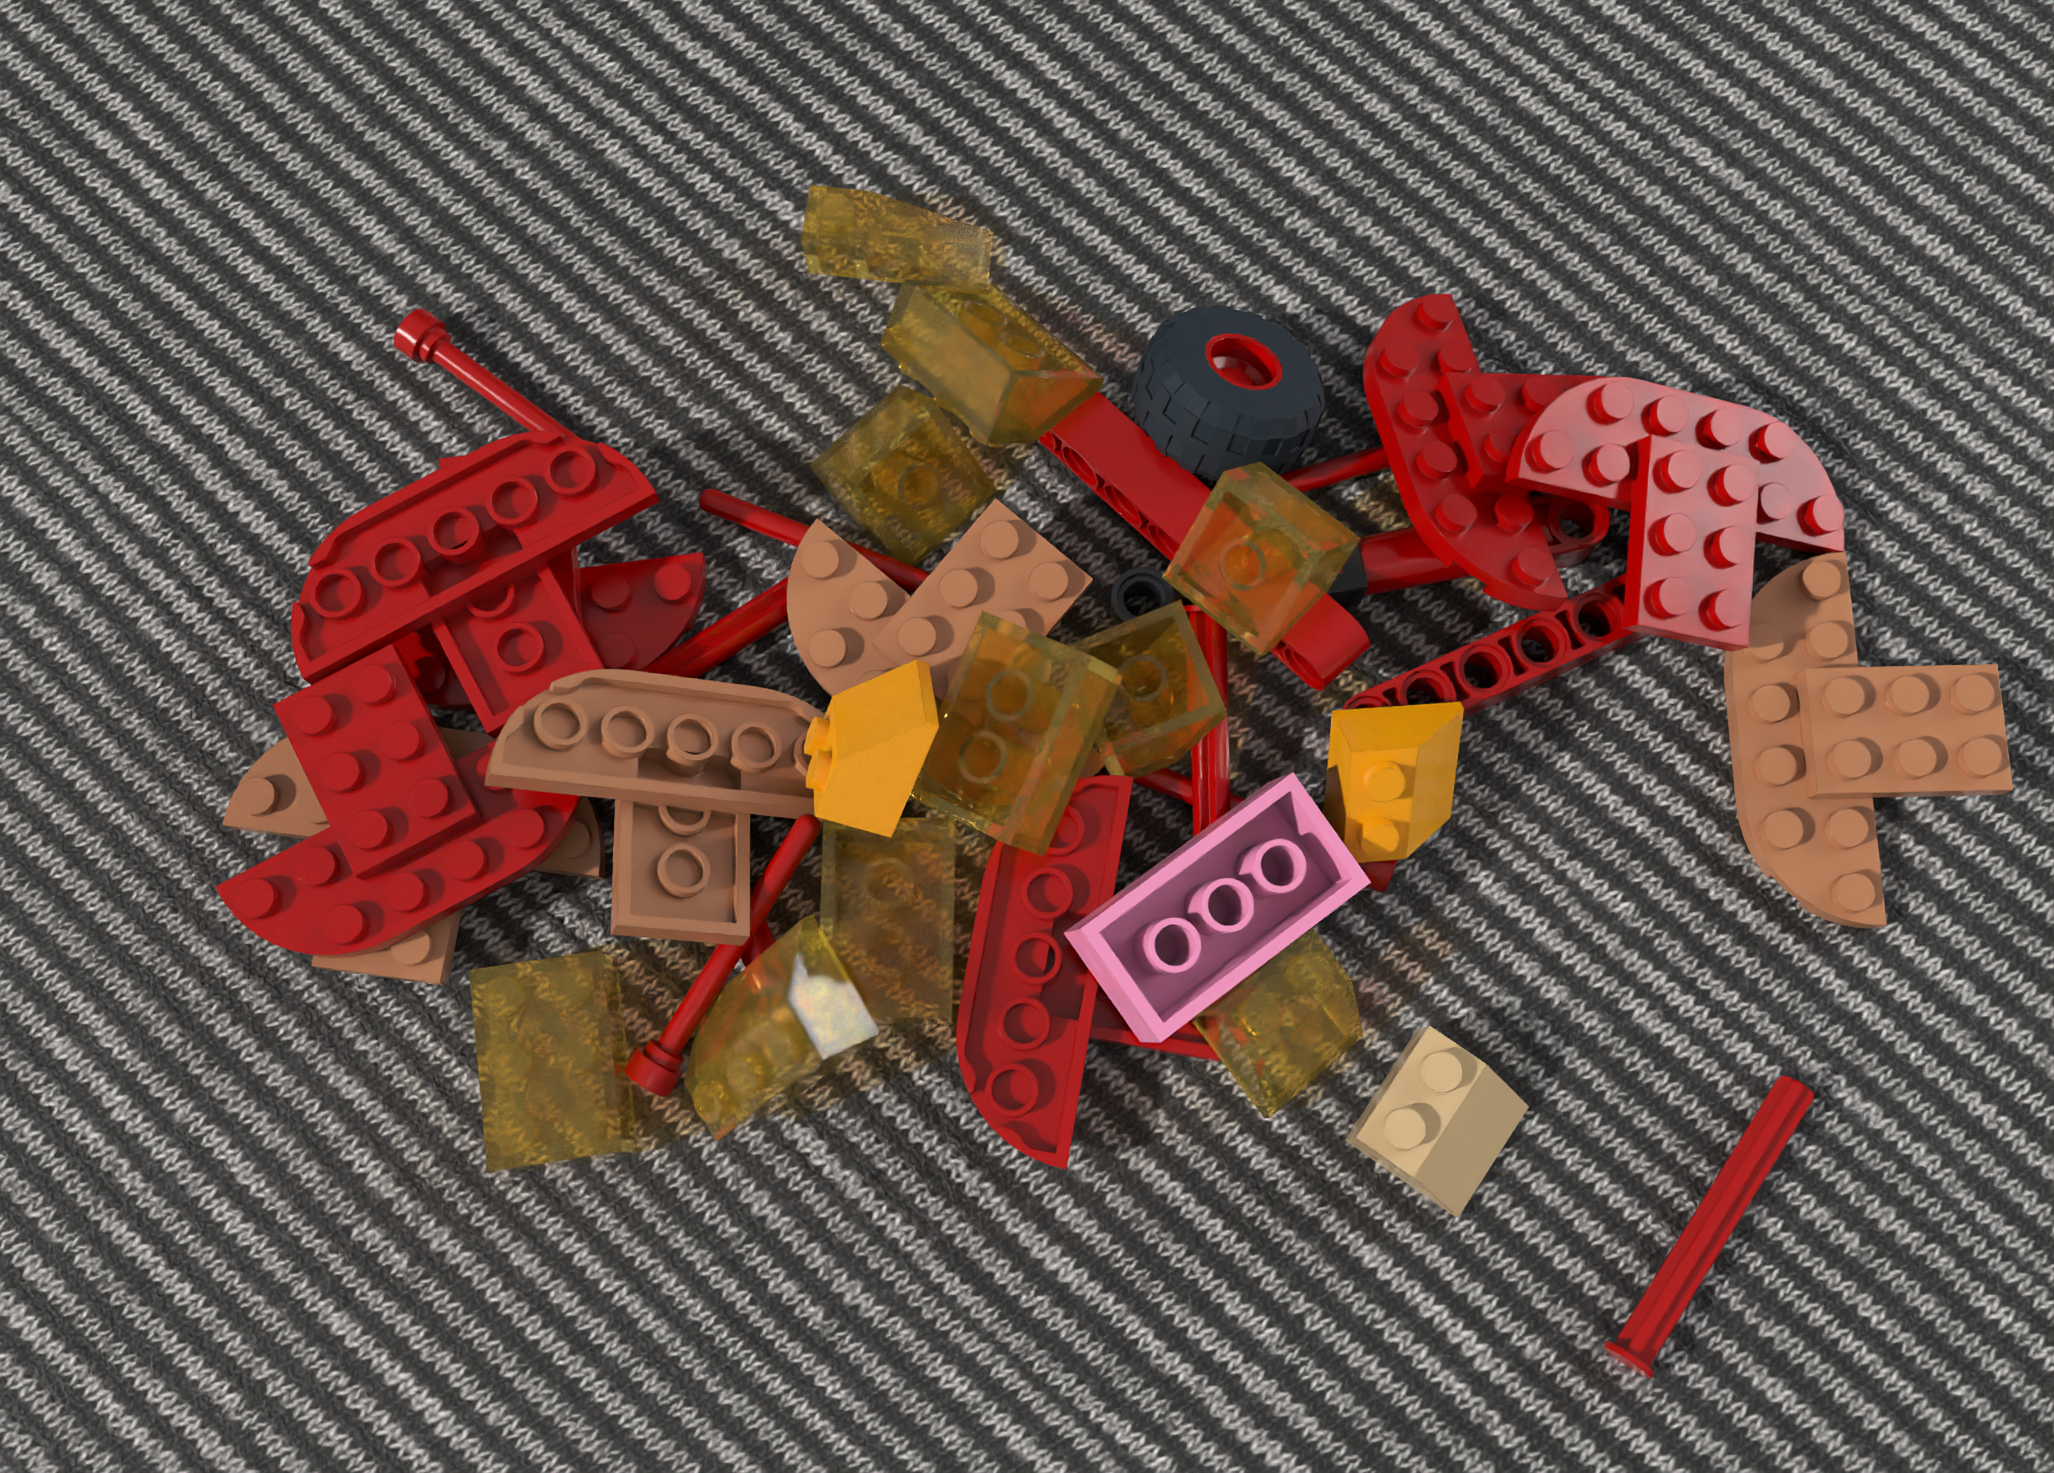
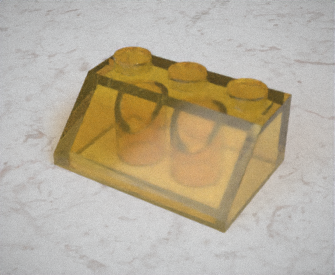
[879,279,1105,448]
[684,915,881,1142]

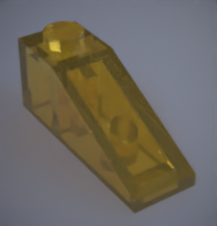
[801,185,994,292]

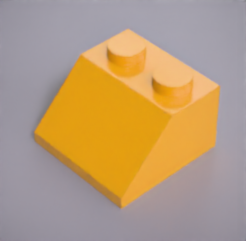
[804,659,939,838]
[1323,702,1464,863]

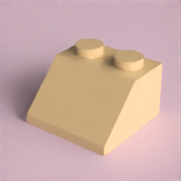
[1345,1025,1529,1217]

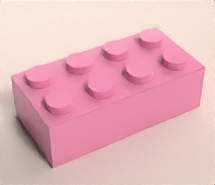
[1064,772,1371,1043]

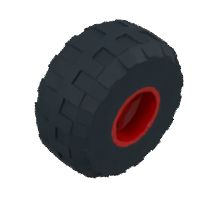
[1132,305,1326,484]

